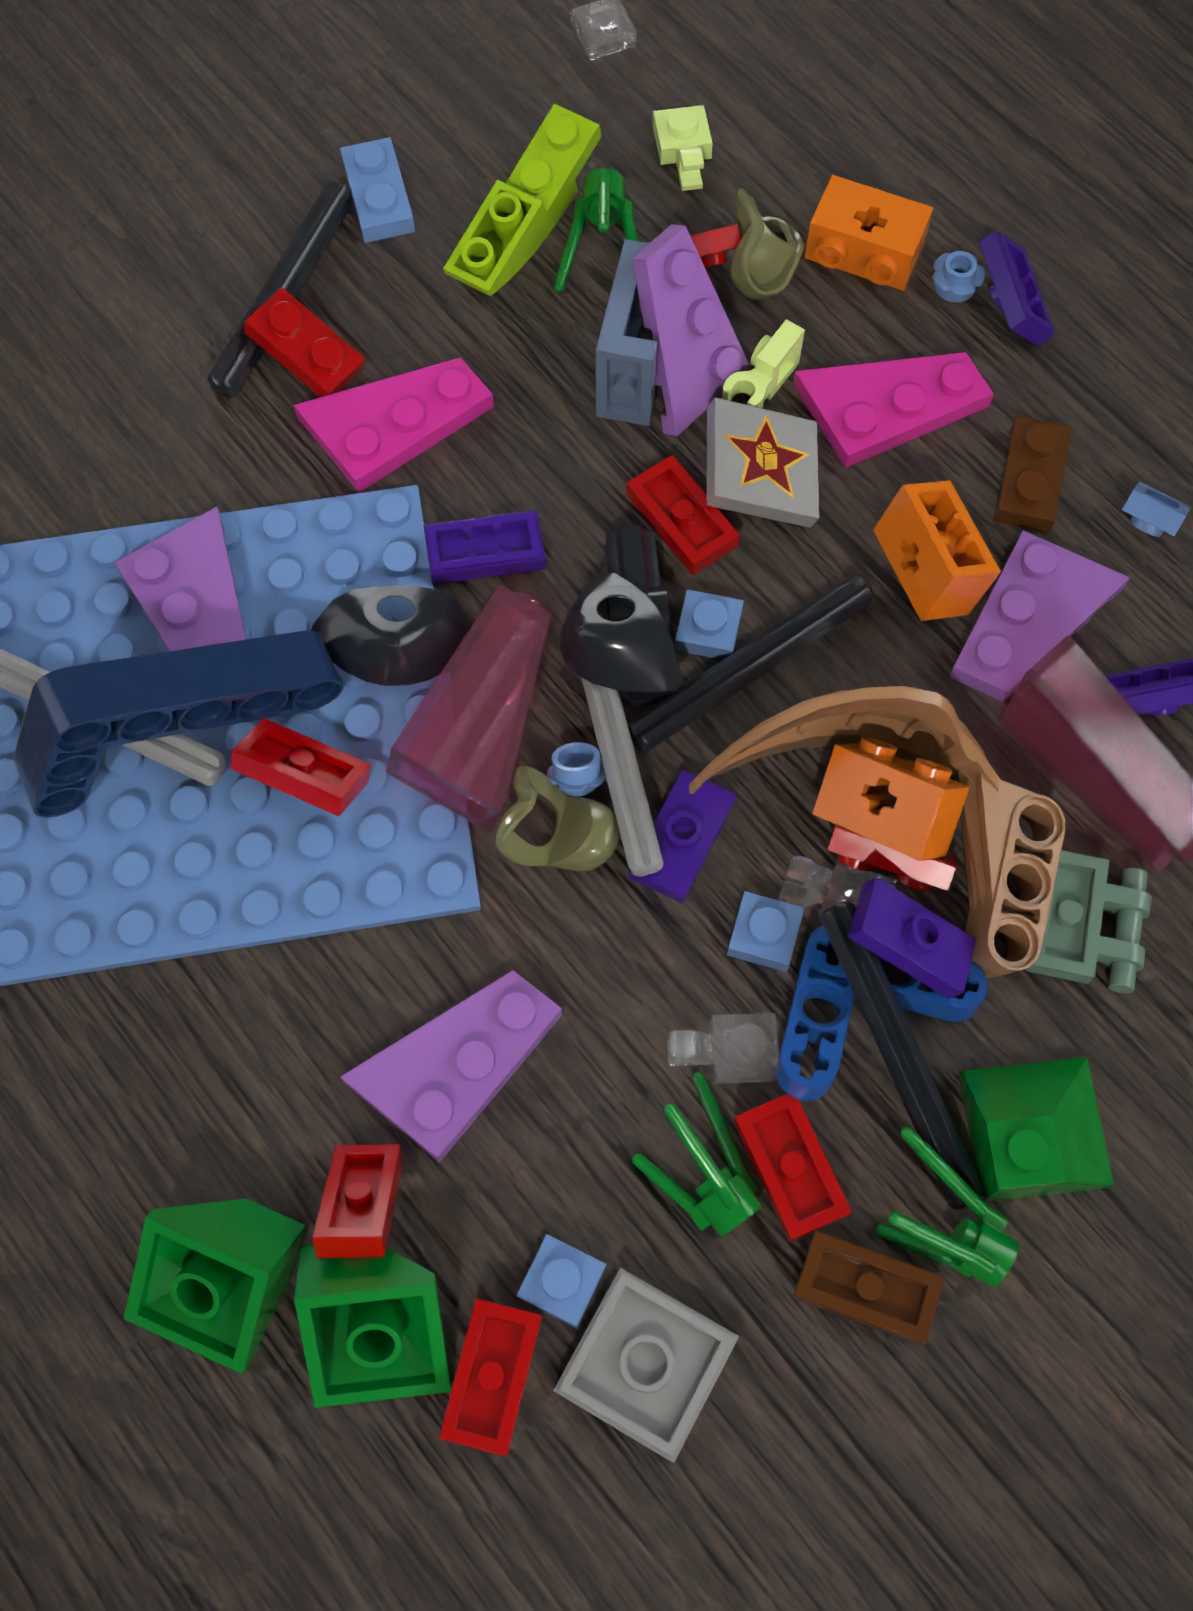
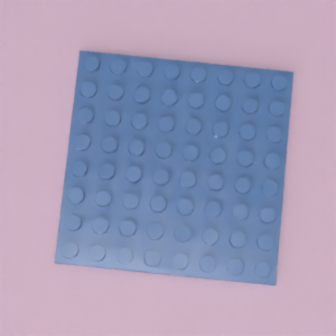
[0,485,481,986]

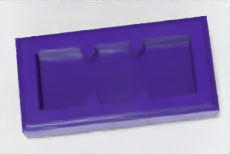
[979,230,1054,346]
[423,510,546,585]
[1090,658,1193,719]
[628,769,737,904]
[848,877,976,999]

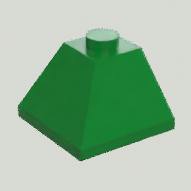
[958,1057,1114,1202]
[124,1198,306,1374]
[294,1244,451,1408]

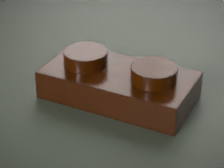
[994,415,1072,533]
[792,1230,945,1346]

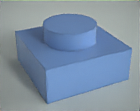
[1122,481,1191,537]
[674,589,744,660]
[727,891,804,972]
[516,1234,607,1329]

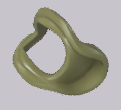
[730,188,805,300]
[496,766,619,872]

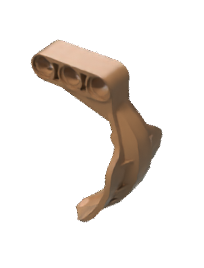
[689,686,1065,979]

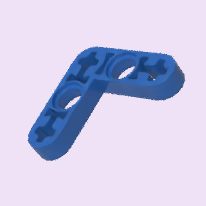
[776,926,988,1101]

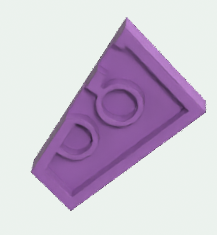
[632,225,751,436]
[115,507,247,651]
[949,530,1130,702]
[340,970,563,1163]

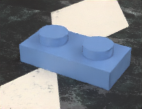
[340,137,415,243]

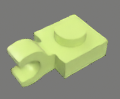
[653,105,713,191]
[722,319,805,408]

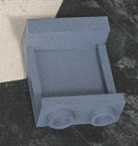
[596,239,657,426]

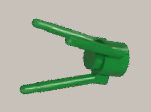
[554,168,639,293]
[632,1072,763,1238]
[874,1126,1019,1288]

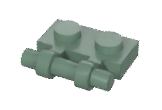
[1025,850,1152,994]

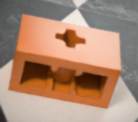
[804,174,934,291]
[873,480,1001,621]
[812,736,970,861]

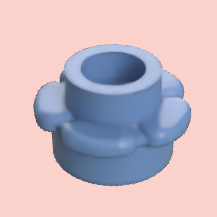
[932,251,985,302]
[547,742,606,797]

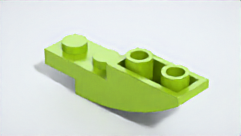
[443,103,602,296]

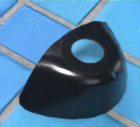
[560,572,682,693]
[311,585,476,686]

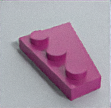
[793,352,994,468]
[293,357,494,493]

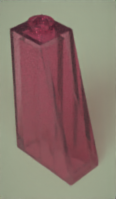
[386,584,552,833]
[998,635,1193,872]

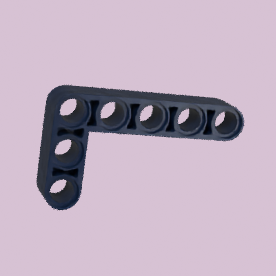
[14,631,343,818]

